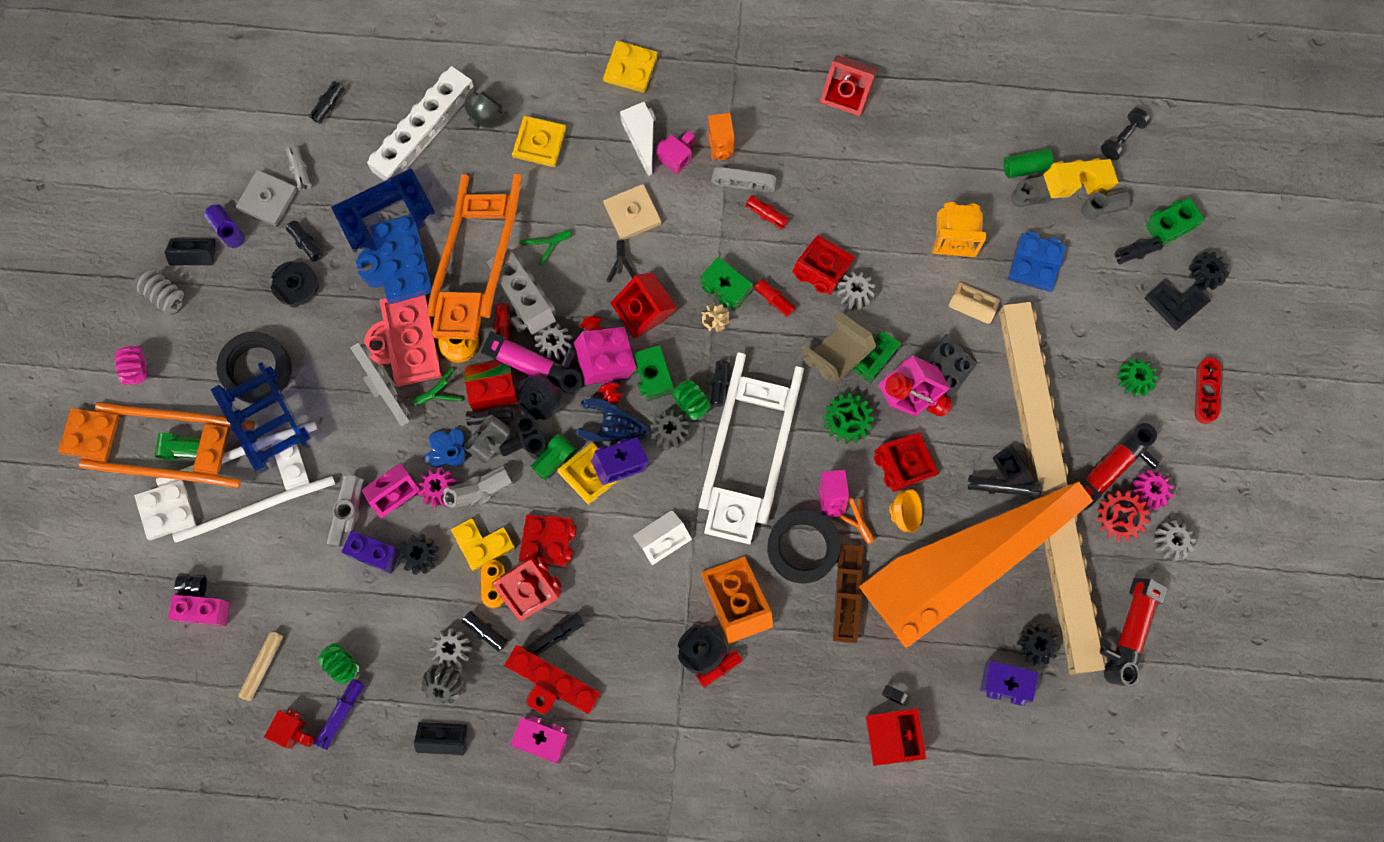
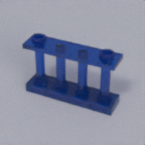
[210,362,311,474]

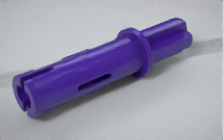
[313,679,364,750]

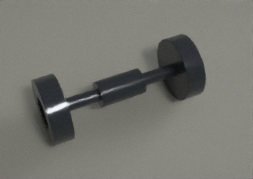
[1101,108,1151,161]

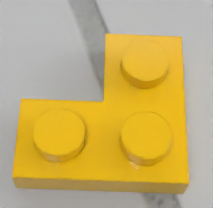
[451,518,515,572]

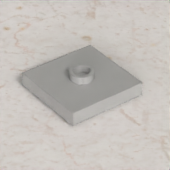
[236,170,298,227]

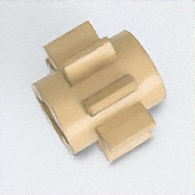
[702,303,730,332]

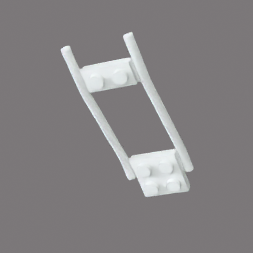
[698,353,804,545]
[134,421,335,543]

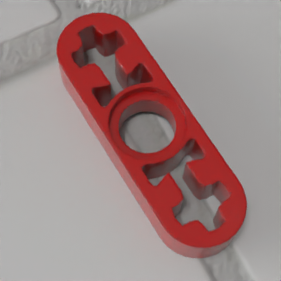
[1195,358,1221,424]

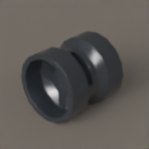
[174,573,207,597]

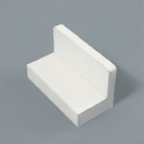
[633,511,692,565]

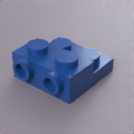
[1008,232,1066,292]

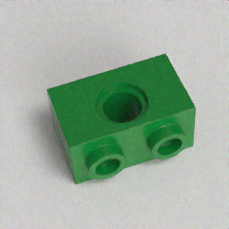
[633,345,674,402]

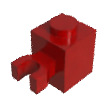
[264,708,316,749]

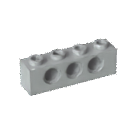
[486,248,556,335]

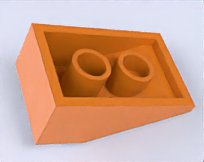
[701,556,773,644]

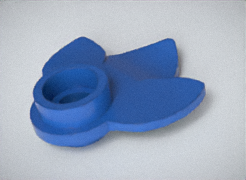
[424,427,465,467]

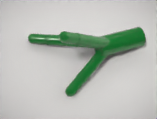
[519,229,571,265]
[412,367,463,407]

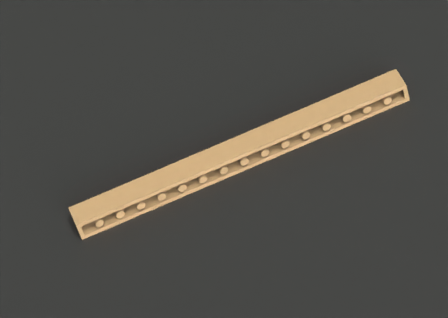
[999,302,1106,675]

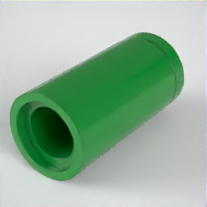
[1003,148,1054,179]

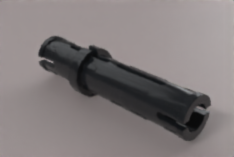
[968,475,1042,498]
[523,612,585,656]

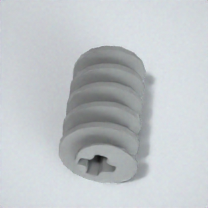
[132,269,184,316]

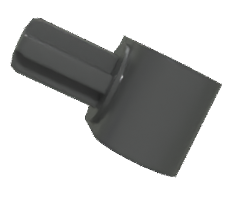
[465,414,511,463]

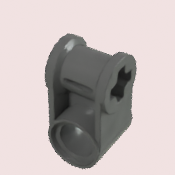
[1011,175,1056,207]

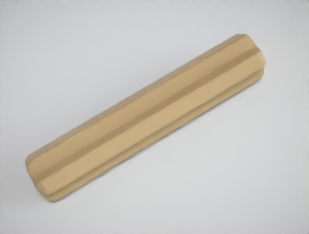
[238,631,283,701]

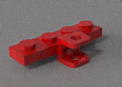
[504,644,600,715]

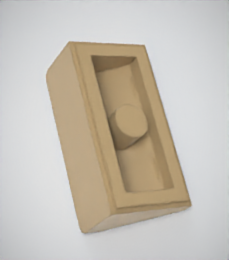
[949,282,1000,324]

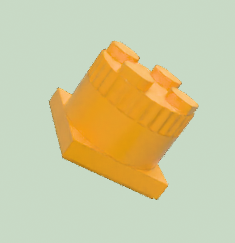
[932,202,986,257]

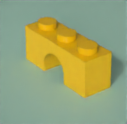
[1043,158,1119,198]

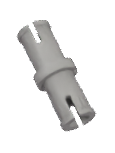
[285,145,312,191]

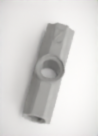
[327,475,365,549]

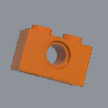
[708,113,734,160]

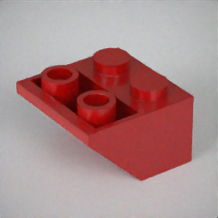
[865,708,926,766]

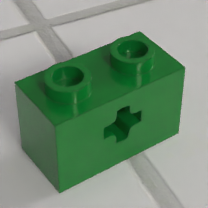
[700,257,753,311]

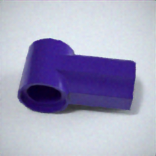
[203,204,244,248]

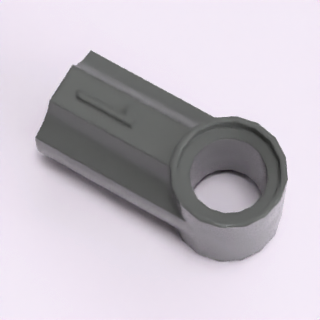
[1081,189,1130,220]

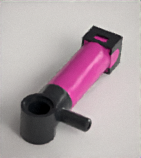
[481,331,582,394]

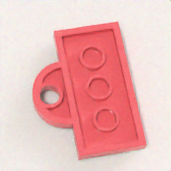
[364,295,442,387]

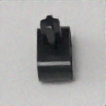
[500,413,547,460]

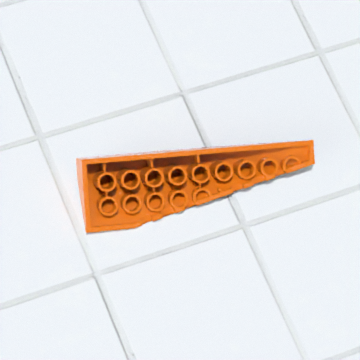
[858,481,1093,648]

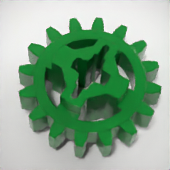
[823,393,874,444]

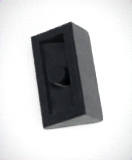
[164,238,216,266]
[993,446,1035,486]
[414,722,467,755]

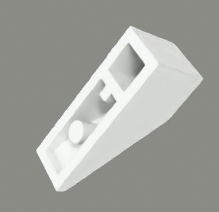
[620,102,656,176]

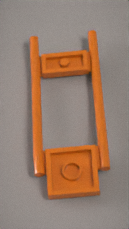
[427,174,522,340]
[58,402,255,488]

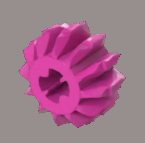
[115,346,148,385]
[417,468,457,508]
[1131,470,1174,510]

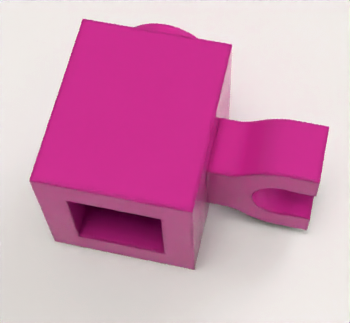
[657,130,695,175]

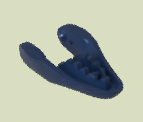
[574,398,648,442]

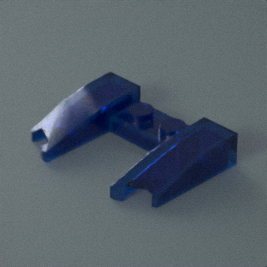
[331,168,435,252]

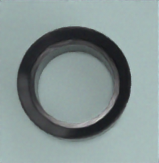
[881,685,910,706]

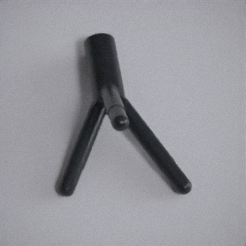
[607,240,635,282]

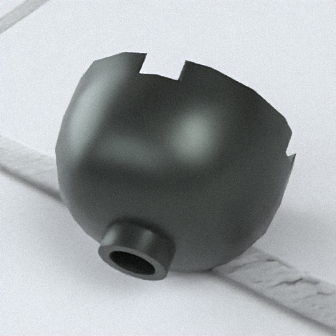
[464,86,509,128]

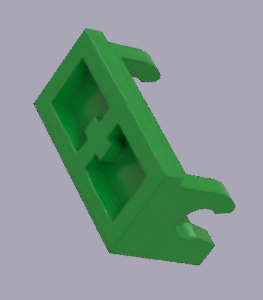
[852,331,901,384]

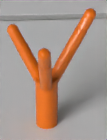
[837,498,875,545]

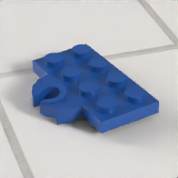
[356,214,432,305]

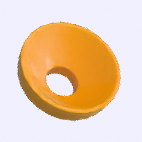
[438,336,480,363]
[889,489,923,533]

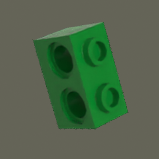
[1145,198,1205,246]

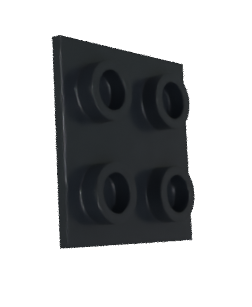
[926,334,977,399]

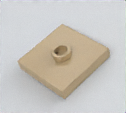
[603,184,661,240]

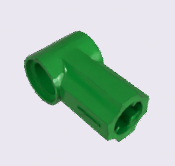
[154,432,201,460]
[530,433,578,481]

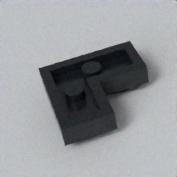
[1144,282,1211,331]

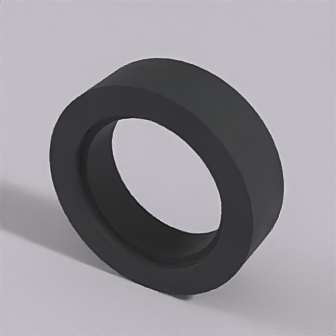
[216,331,292,403]
[767,510,840,584]

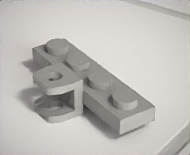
[349,340,410,427]

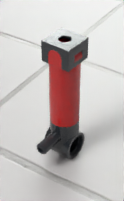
[1080,423,1159,511]
[1100,578,1168,687]

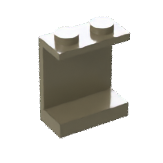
[801,312,876,383]

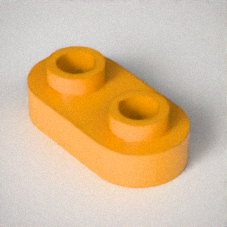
[481,560,506,609]

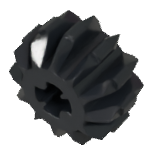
[1188,252,1230,291]
[398,534,440,575]
[1017,624,1060,666]

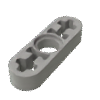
[711,167,776,192]

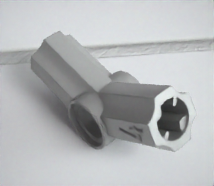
[443,466,513,509]

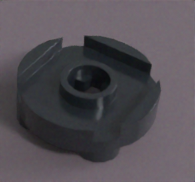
[271,261,319,308]
[516,373,562,420]
[677,625,727,676]

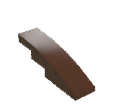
[833,544,863,643]

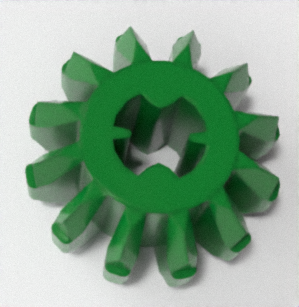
[1116,358,1159,397]
[672,380,710,420]
[318,643,360,684]

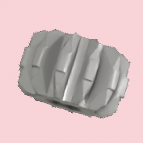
[837,271,875,310]
[534,323,573,362]
[1152,520,1196,561]
[429,628,472,669]

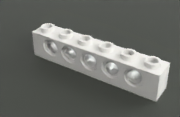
[367,66,473,186]

